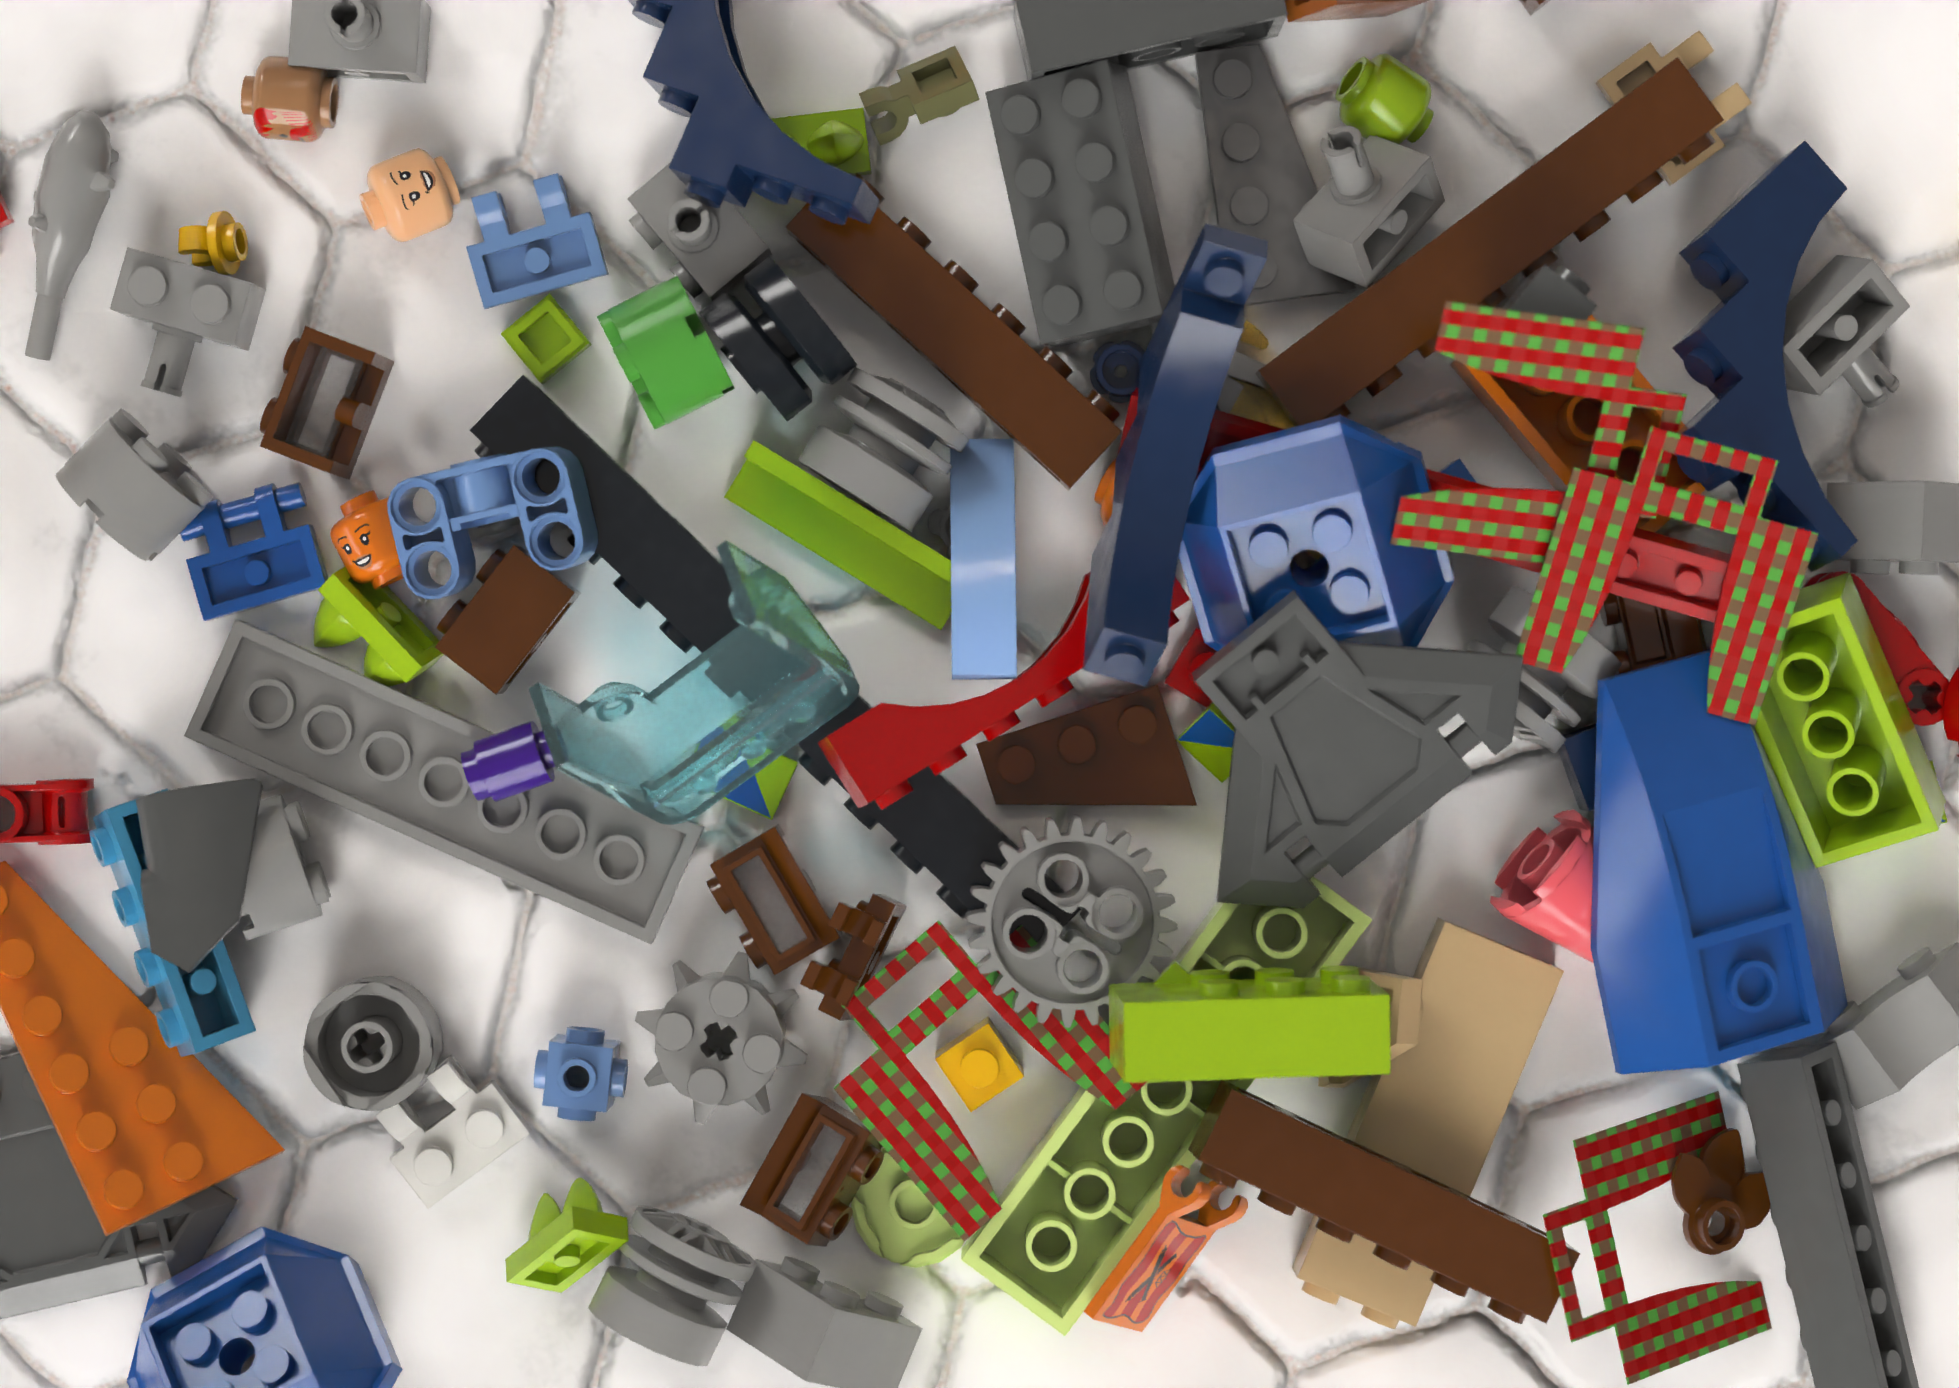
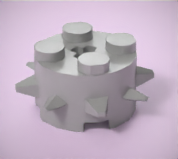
[635,951,808,1124]

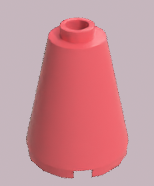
[1490,809,1594,963]

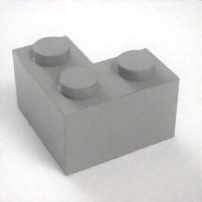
[726,1256,923,1388]

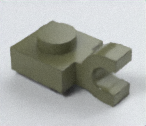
[859,46,980,146]

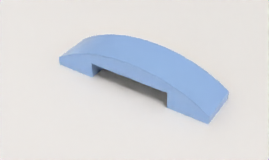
[950,438,1017,680]

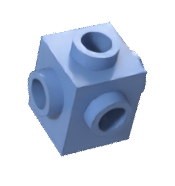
[534,1026,628,1121]

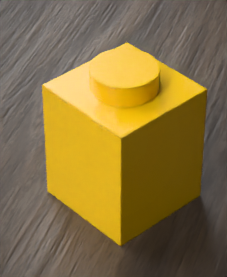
[935,1016,1024,1112]

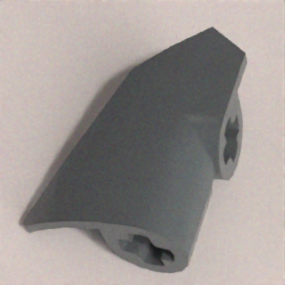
[136,778,263,973]

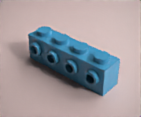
[90,789,256,1057]

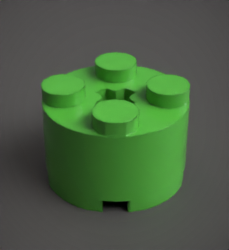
[597,276,735,430]

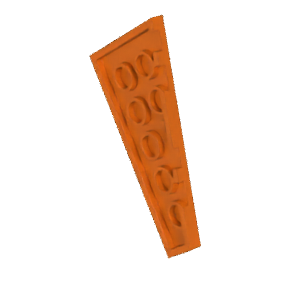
[0,861,285,1236]

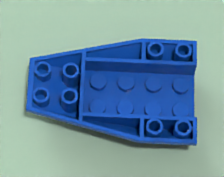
[1591,649,1848,1074]

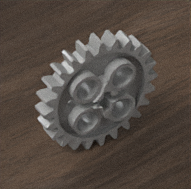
[966,815,1178,1028]

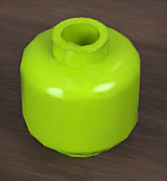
[1335,53,1434,144]

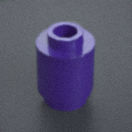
[461,721,562,802]

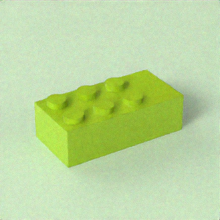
[1754,572,1946,868]
[1108,966,1391,1083]

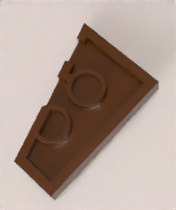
[976,684,1197,806]

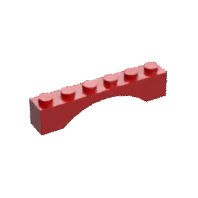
[818,571,1190,810]

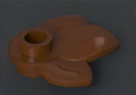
[1671,1128,1771,1255]

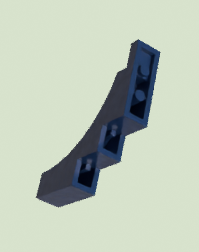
[1083,223,1268,687]

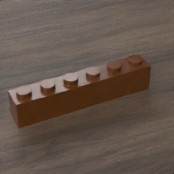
[785,173,1122,491]
[1188,1080,1580,1324]

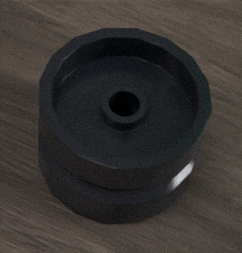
[699,256,857,422]

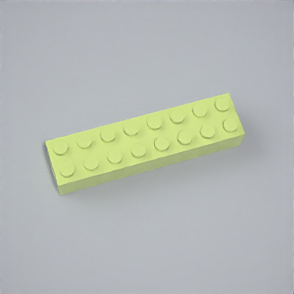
[961,876,1372,1336]

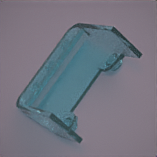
[529,540,860,825]

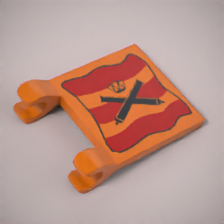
[1083,1165,1248,1332]

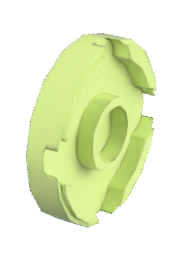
[851,1147,965,1268]

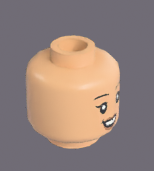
[359,148,460,242]

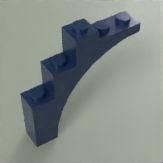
[628,0,880,225]
[1672,141,1858,573]

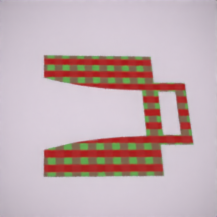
[1390,301,1687,563]
[1515,426,1819,725]
[833,920,1147,1241]
[1542,1091,1772,1385]

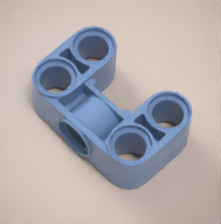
[387,447,598,599]

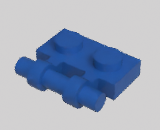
[180,482,328,621]

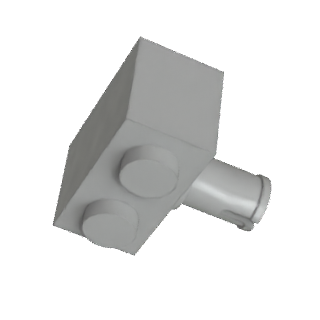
[288,0,431,83]
[1293,125,1445,288]
[627,162,773,301]
[110,247,266,397]
[1783,255,1911,408]
[1827,481,1959,575]

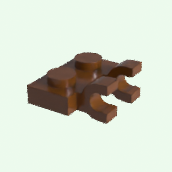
[800,894,907,1021]

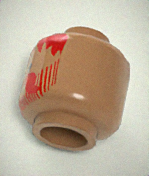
[241,56,339,142]

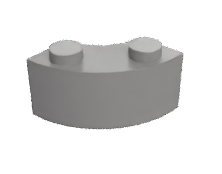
[1815,942,1959,1110]

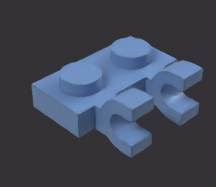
[466,173,609,309]

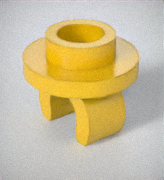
[178,211,248,275]

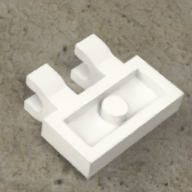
[375,1054,532,1209]

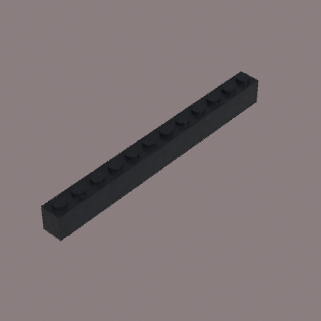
[469,375,1081,942]

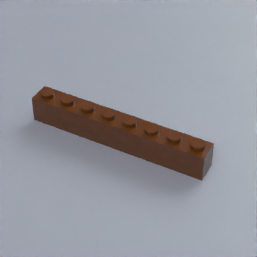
[1255,57,1724,426]

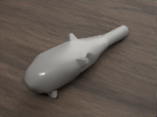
[25,109,119,361]

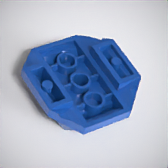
[1179,415,1455,652]
[127,1226,402,1388]

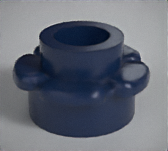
[1089,340,1145,403]

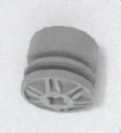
[797,367,969,532]
[1466,585,1622,753]
[588,1206,757,1366]

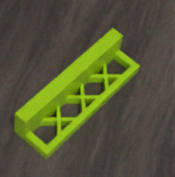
[724,440,951,631]

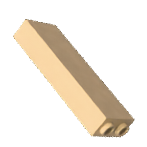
[1292,918,1564,1329]

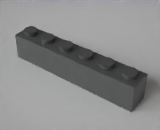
[1737,1042,1919,1388]

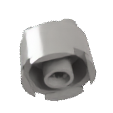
[55,408,213,561]
[241,794,331,941]
[303,976,443,1111]

